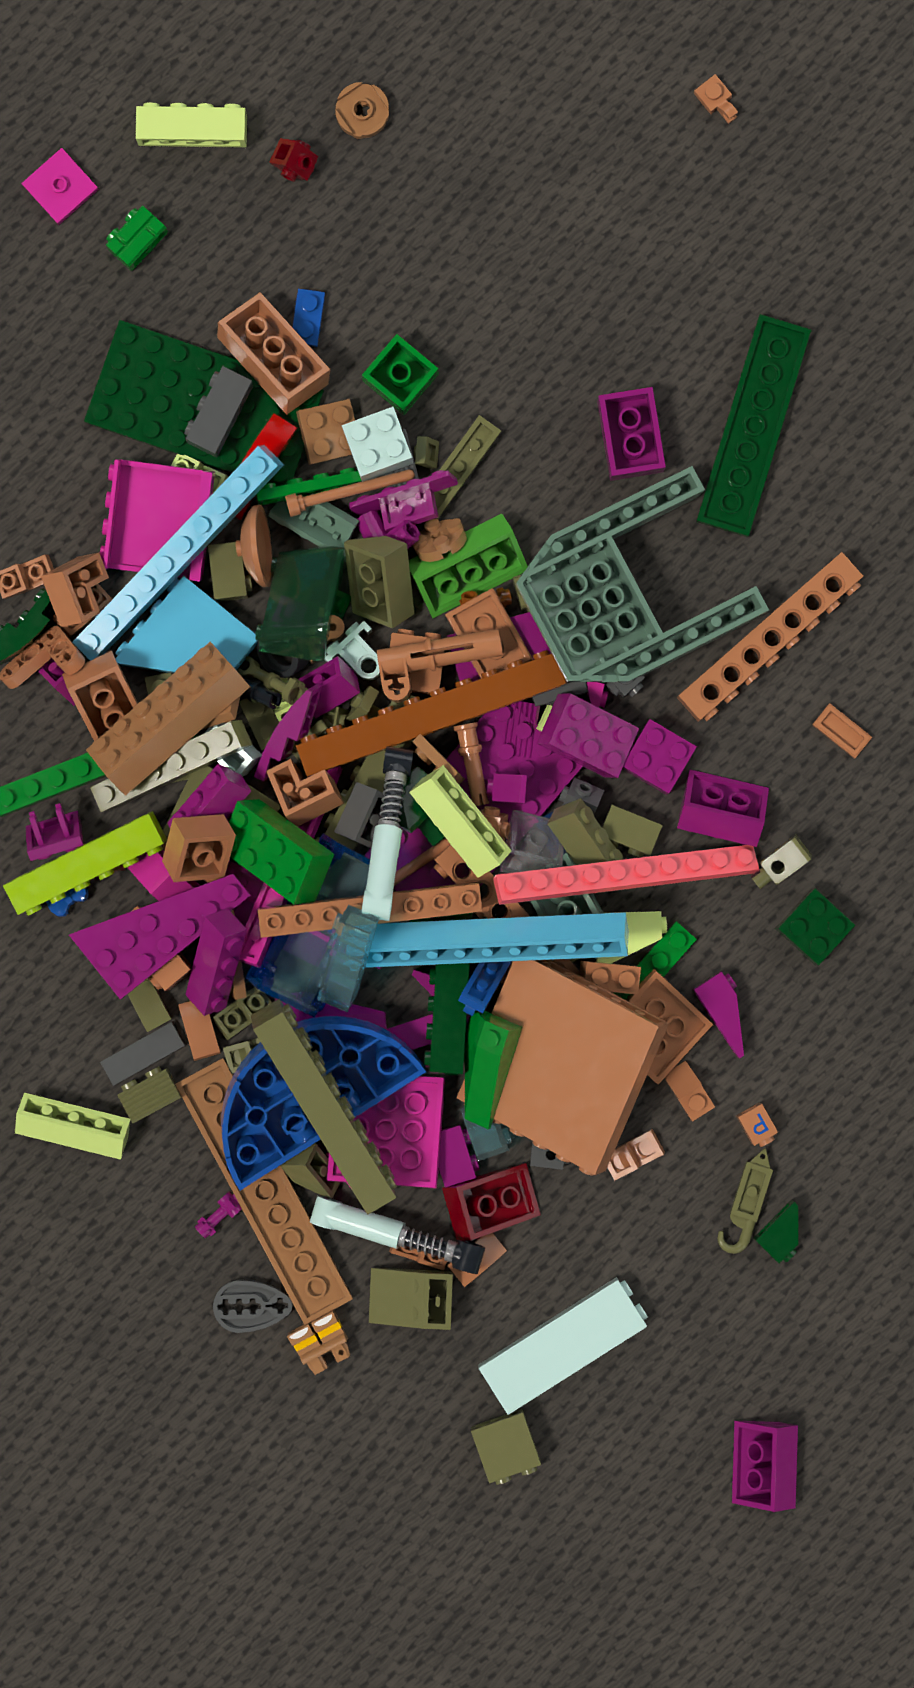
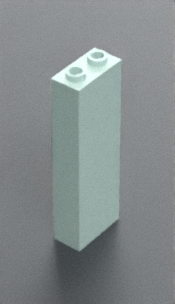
[478,1277,648,1415]

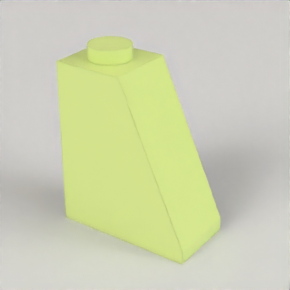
[596,911,667,964]

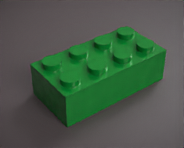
[229,799,334,905]

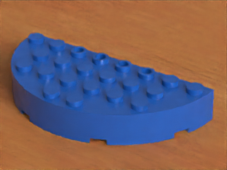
[221,1016,426,1191]

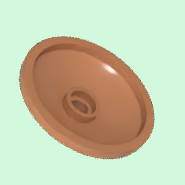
[236,505,273,587]

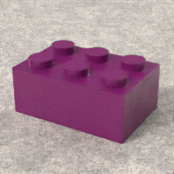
[597,387,666,481]
[537,693,639,778]

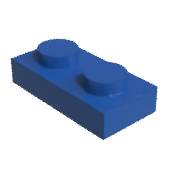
[292,289,325,347]

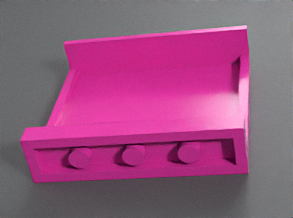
[100,459,215,581]

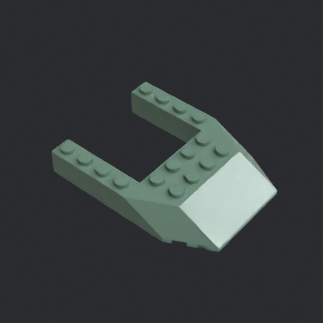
[515,466,769,682]

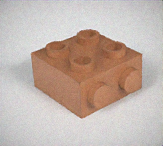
[386,629,445,695]

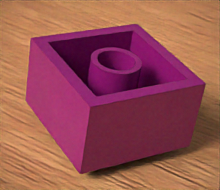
[622,719,697,795]

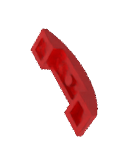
[235,413,297,520]

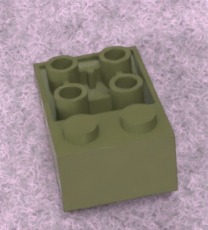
[369,1268,453,1330]

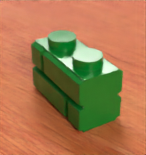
[106,205,168,272]

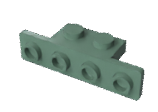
[268,493,359,562]

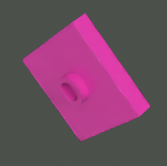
[22,148,99,225]

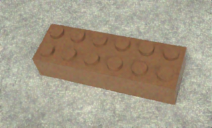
[86,642,250,796]

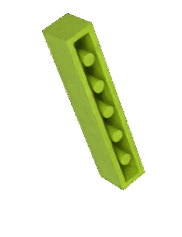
[3,811,167,916]

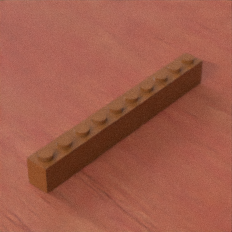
[296,650,566,777]

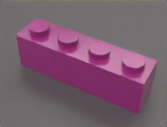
[185,908,247,1016]

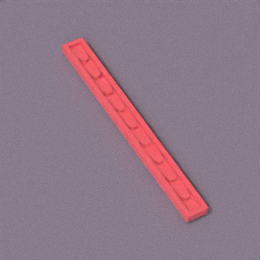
[493,845,759,905]

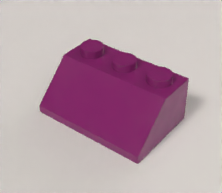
[677,770,769,847]
[732,1421,798,1512]

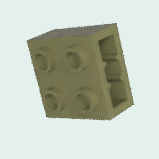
[471,1408,541,1485]

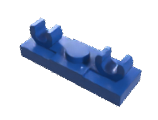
[458,961,512,1016]

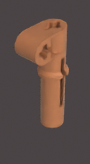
[377,629,503,703]

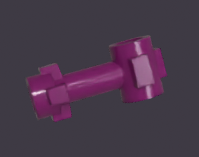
[195,1191,242,1239]

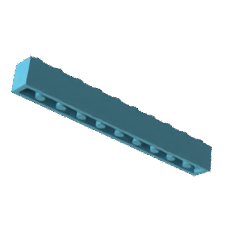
[72,445,284,661]
[348,913,629,968]

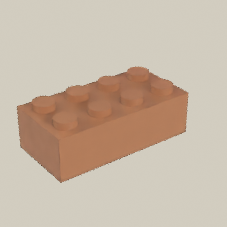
[217,292,330,415]

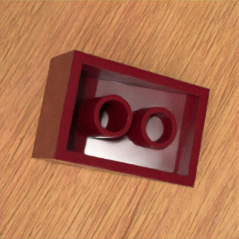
[442,1163,541,1240]

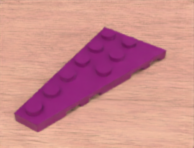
[69,874,251,1000]

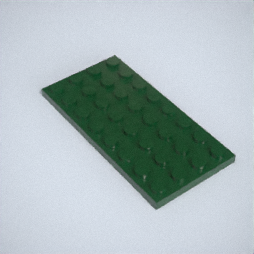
[84,320,324,487]

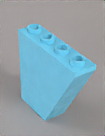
[115,576,259,673]

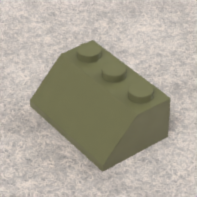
[344,536,414,629]

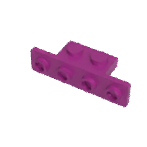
[349,470,458,532]

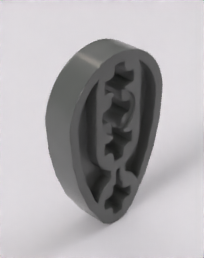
[213,1279,293,1333]

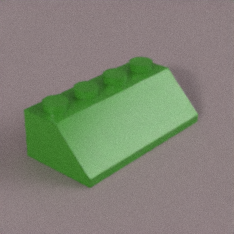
[408,514,528,618]

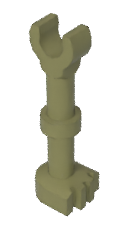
[238,656,308,705]

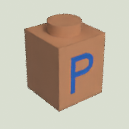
[736,1102,778,1147]

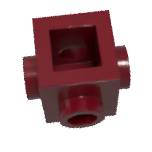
[269,138,319,182]

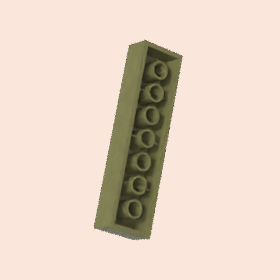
[251,998,397,1215]

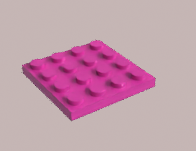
[327,1076,445,1188]

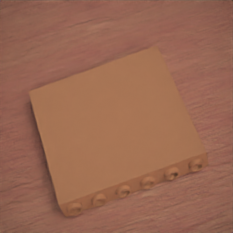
[457,960,669,1176]

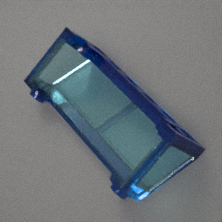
[245,833,370,1018]

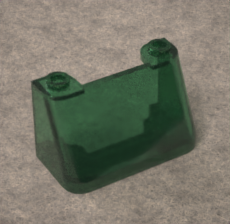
[255,546,345,662]

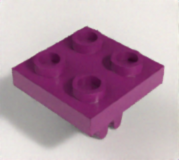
[26,803,83,861]

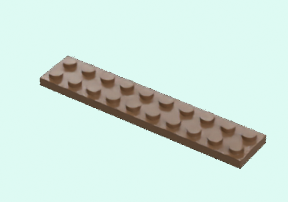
[175,1058,353,1325]

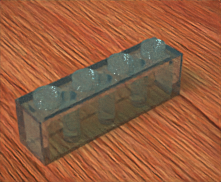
[316,905,379,1012]

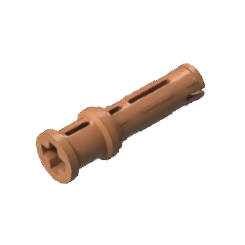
[453,722,489,806]

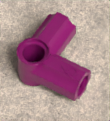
[357,510,420,549]

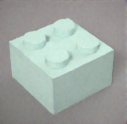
[342,407,413,481]

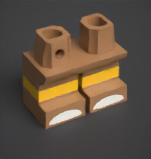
[287,1310,350,1375]

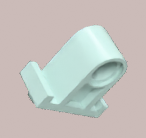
[324,621,380,681]

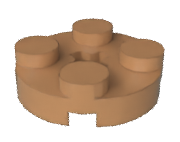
[336,82,389,139]
[412,518,467,562]

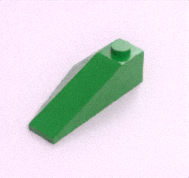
[464,1010,523,1129]

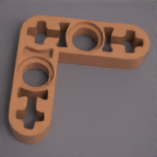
[0,626,85,689]

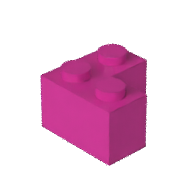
[128,849,201,901]

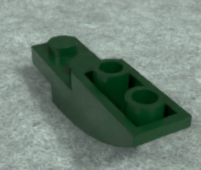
[0,588,53,665]

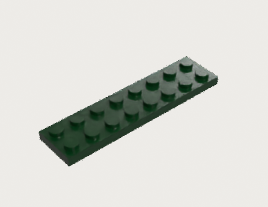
[696,314,811,538]

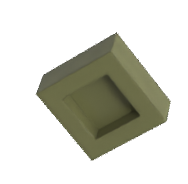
[414,436,439,468]

